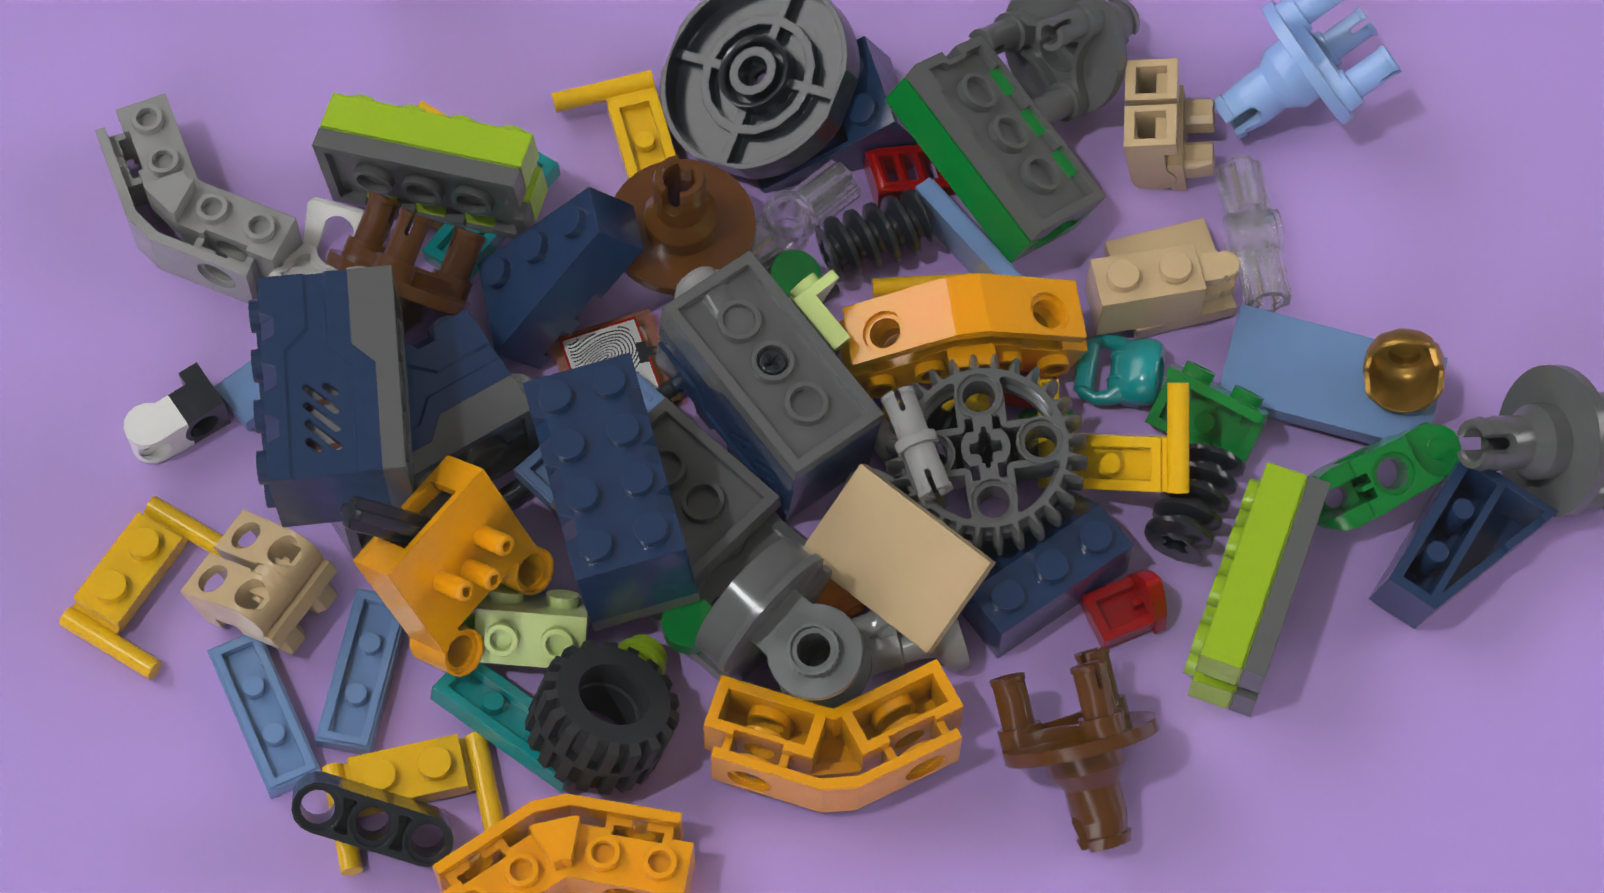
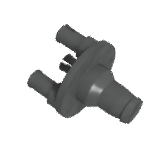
[968,0,1140,124]
[1457,365,1604,517]

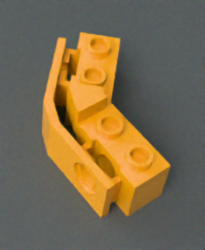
[838,273,1088,398]
[703,659,964,813]
[432,794,695,893]

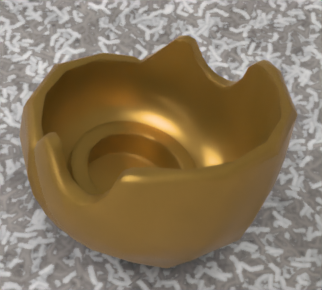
[1363,328,1445,414]

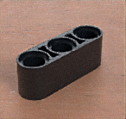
[291,771,454,867]

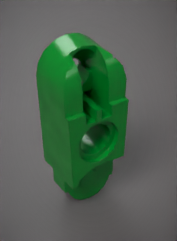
[1307,422,1461,531]

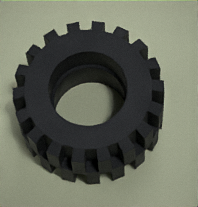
[525,640,680,795]

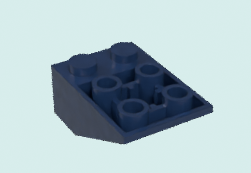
[758,36,918,193]

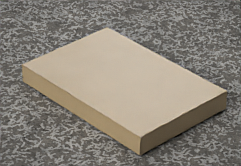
[804,464,996,653]

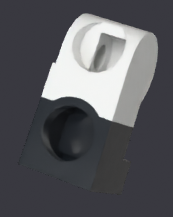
[123,362,231,464]

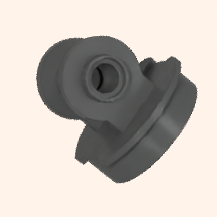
[695,536,872,708]

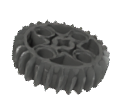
[885,354,1088,556]

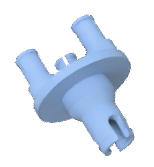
[1214,0,1402,139]

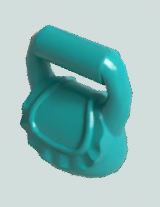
[1073,334,1165,408]

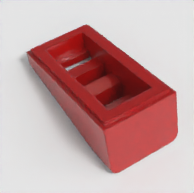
[864,145,956,209]

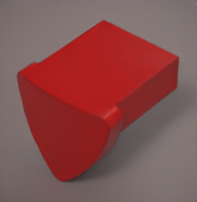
[1079,569,1167,648]

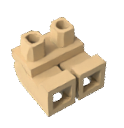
[1123,58,1215,191]
[180,509,338,654]

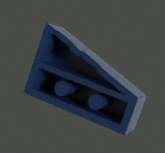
[478,187,643,370]
[1369,459,1559,629]

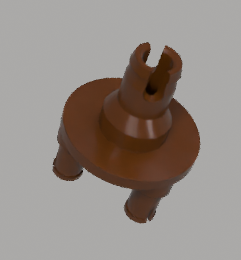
[615,155,756,296]
[325,191,487,338]
[989,646,1160,852]

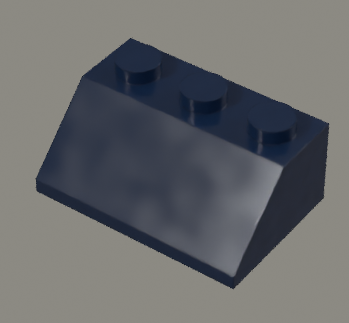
[961,489,1134,659]

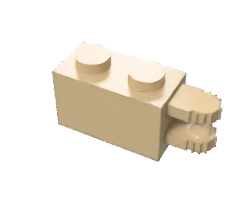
[1085,242,1242,335]

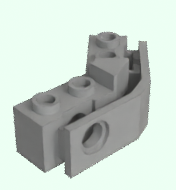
[95,93,303,303]

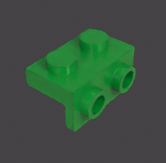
[1145,360,1272,464]

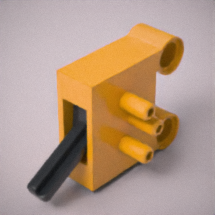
[340,455,554,677]

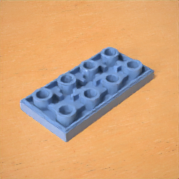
[1219,304,1448,444]

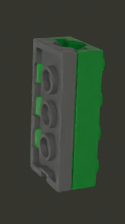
[885,34,1106,263]

